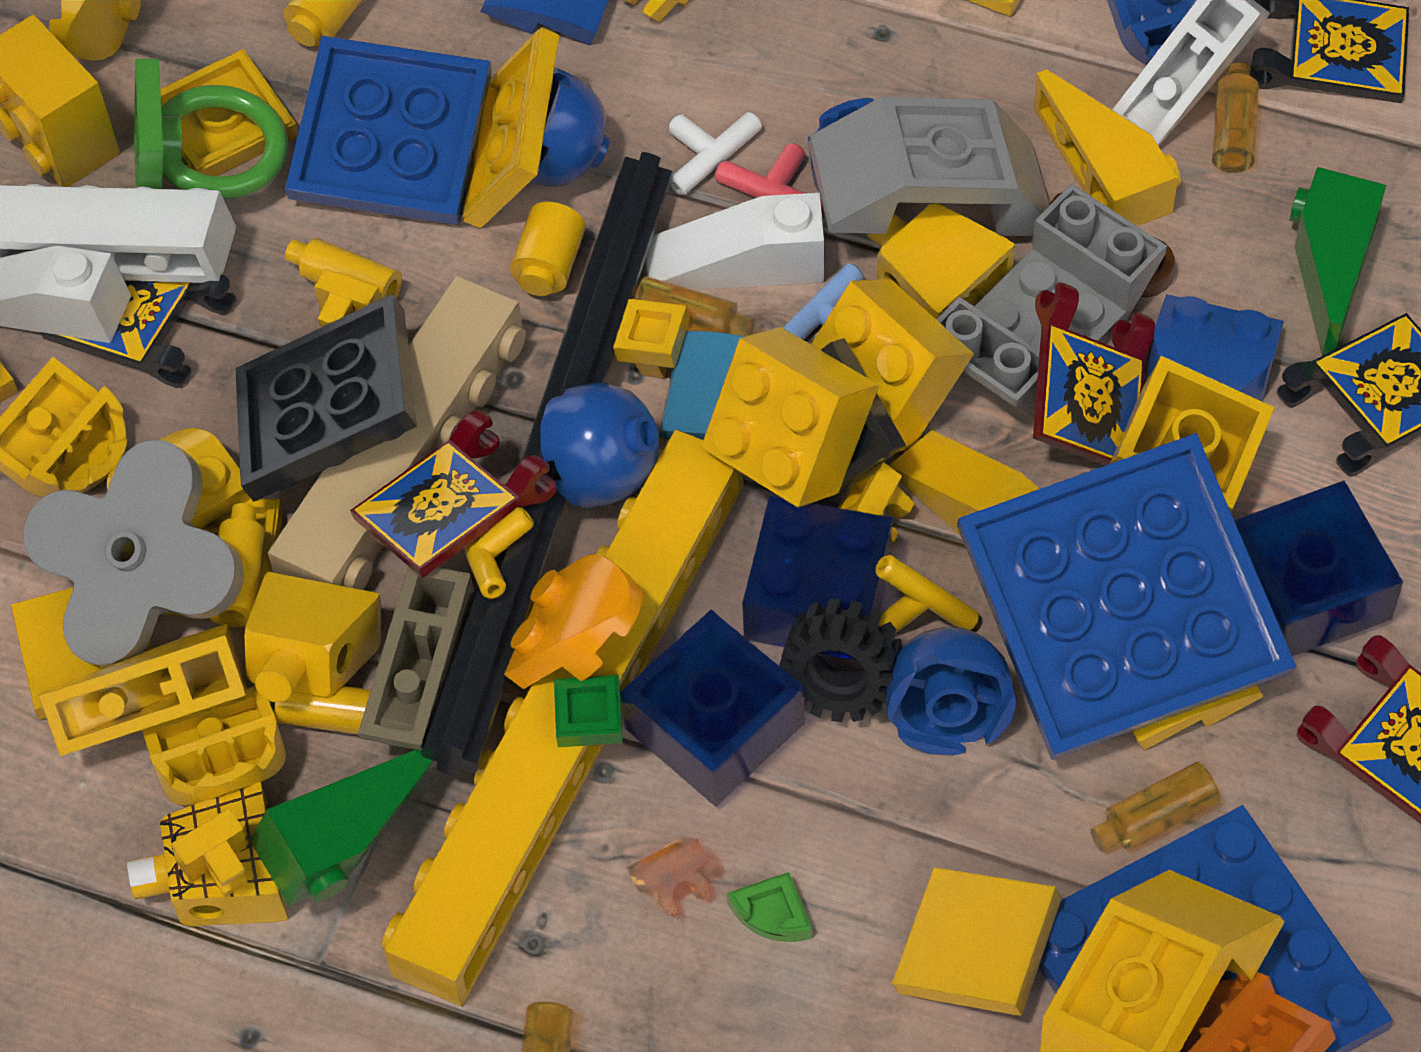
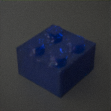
[1234,480,1403,656]
[742,496,893,661]
[620,609,805,807]

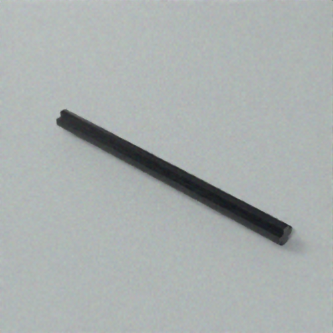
[421,152,673,776]

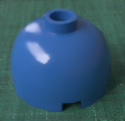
[530,67,609,187]
[540,382,659,509]
[886,627,1017,756]

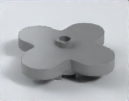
[23,440,243,668]

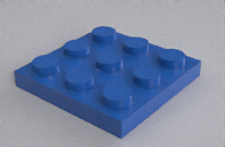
[285,36,492,225]

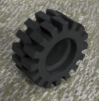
[779,599,902,722]

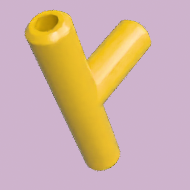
[463,507,534,599]
[876,555,979,634]

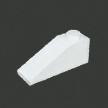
[1112,0,1270,146]
[646,193,824,293]
[0,245,131,343]

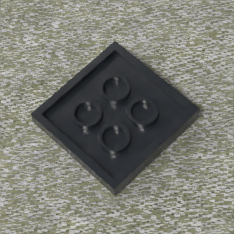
[235,294,417,502]

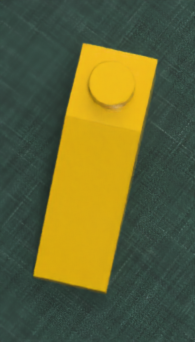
[1033,69,1181,226]
[888,430,1040,536]
[39,623,248,756]

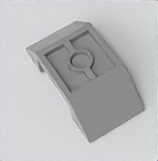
[808,97,1050,236]
[936,184,1167,408]

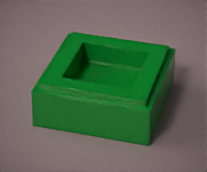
[554,675,623,748]

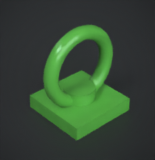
[134,59,288,199]

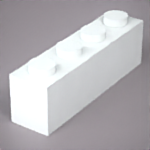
[0,184,236,283]

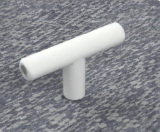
[669,112,762,195]

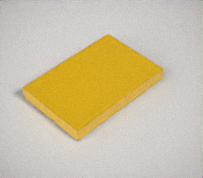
[462,27,559,229]

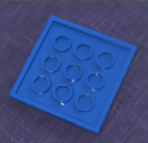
[957,433,1297,760]
[1038,805,1393,1052]

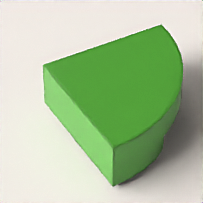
[727,872,812,942]

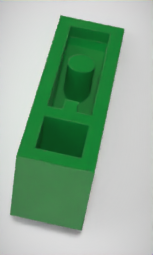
[1289,167,1387,356]
[250,750,434,906]

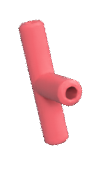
[715,143,824,217]

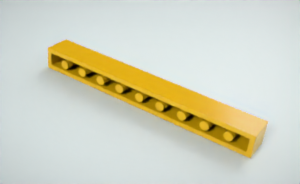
[382,429,744,1007]

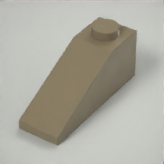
[358,567,475,751]

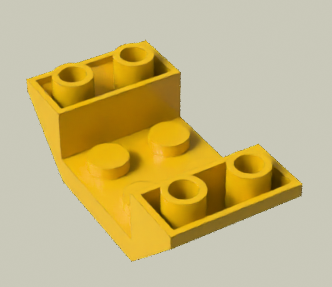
[1040,870,1285,1052]

